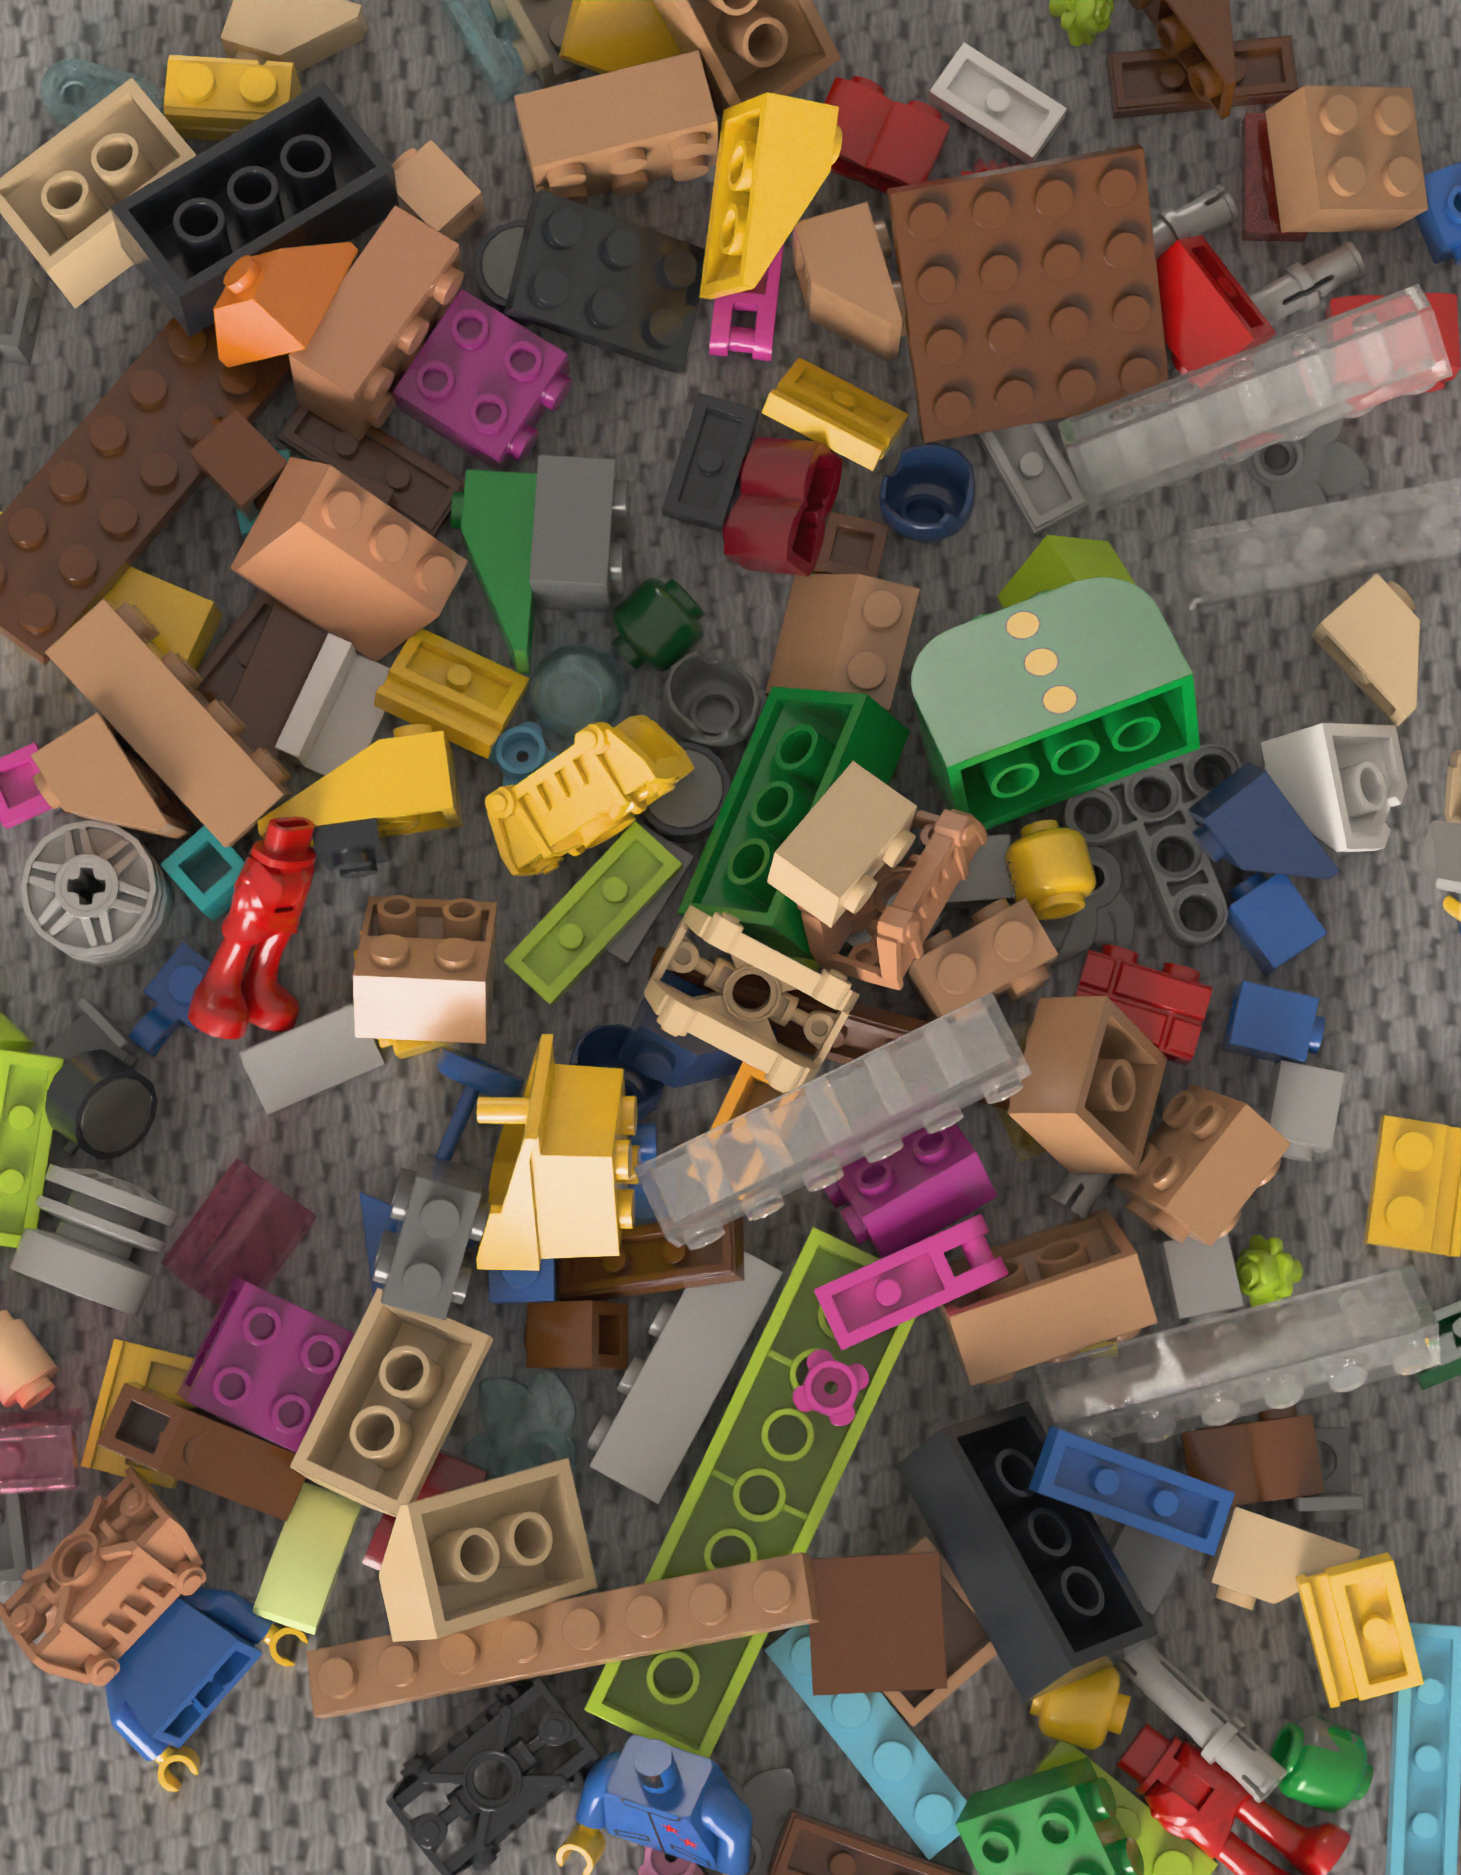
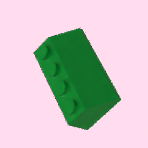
[677,686,910,960]

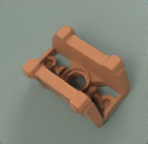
[797,809,988,990]
[0,1466,206,1686]

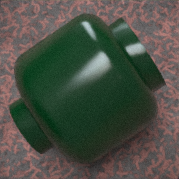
[611,577,706,672]

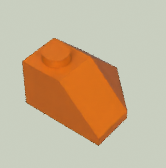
[213,242,359,368]

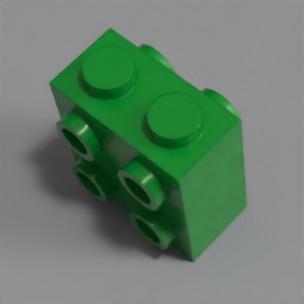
[955,1757,1144,1875]

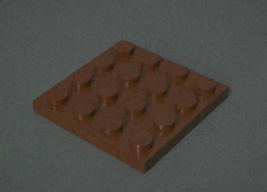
[887,144,1171,443]

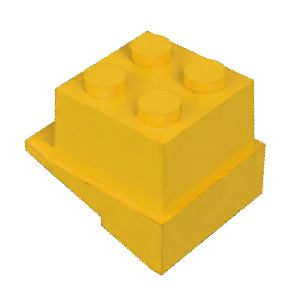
[476,1034,641,1271]

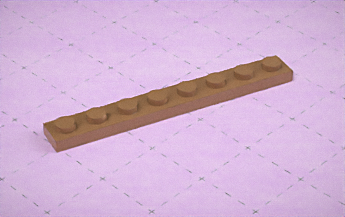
[306,1552,820,1719]

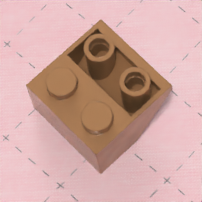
[792,202,907,361]
[353,895,497,1044]

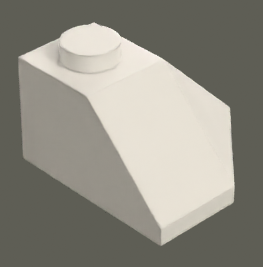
[1261,723,1408,852]

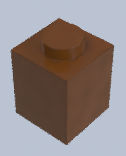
[189,409,287,522]
[524,1300,628,1371]

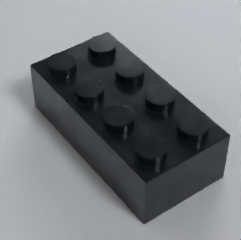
[110,81,399,337]
[896,1401,1159,1703]

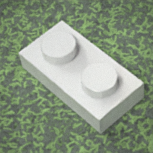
[928,42,1067,164]

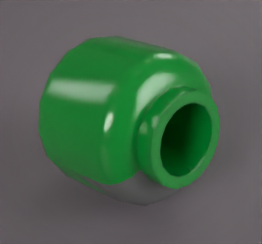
[1270,1715,1373,1813]

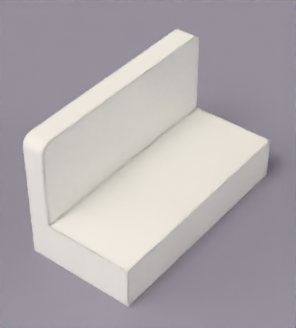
[275,633,390,776]

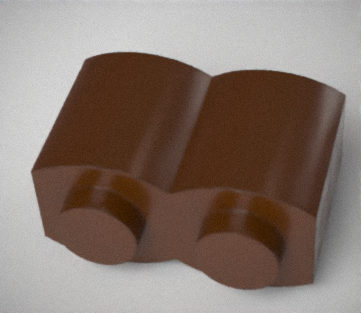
[1180,1402,1325,1506]

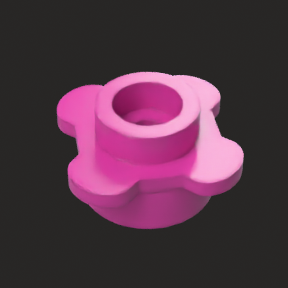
[793,1349,869,1426]

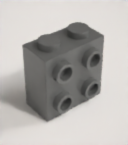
[372,1153,490,1320]

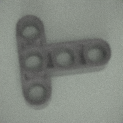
[1059,743,1241,949]

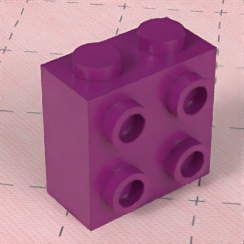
[393,289,573,471]
[814,1083,998,1258]
[177,1276,355,1453]

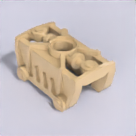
[644,905,860,1093]

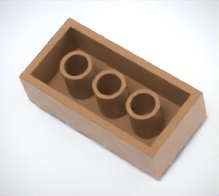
[45,599,293,848]

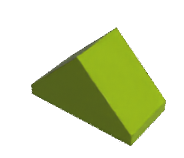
[997,535,1137,609]

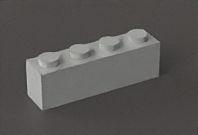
[585,1251,783,1504]

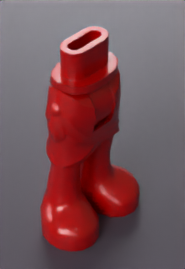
[188,816,317,1039]
[1116,1723,1351,1875]

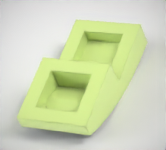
[253,1482,363,1635]

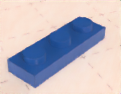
[1029,1426,1235,1556]

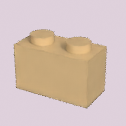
[767,761,917,927]

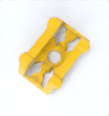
[485,714,695,876]

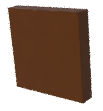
[809,1551,948,1696]

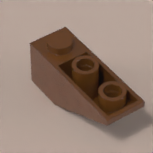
[1128,0,1236,120]
[97,1382,306,1521]

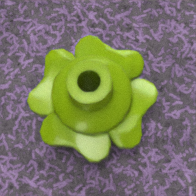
[1049,0,1115,47]
[1235,1235,1303,1311]

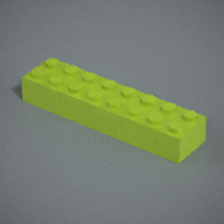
[584,1227,917,1758]

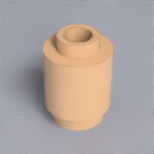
[0,1310,58,1410]

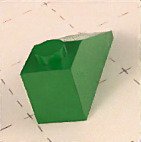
[451,469,537,674]

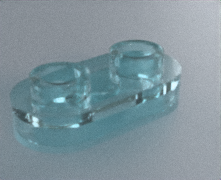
[40,58,165,126]

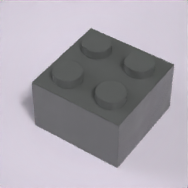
[529,455,631,613]

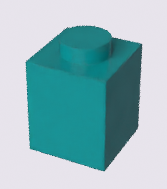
[160,825,245,922]

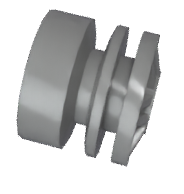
[20,820,174,968]
[9,1164,179,1316]

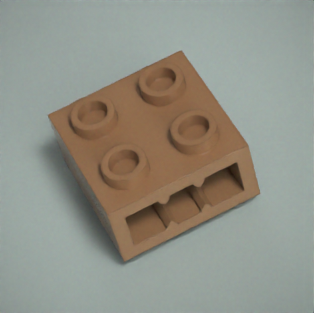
[906,897,1058,1032]
[1113,1084,1291,1247]

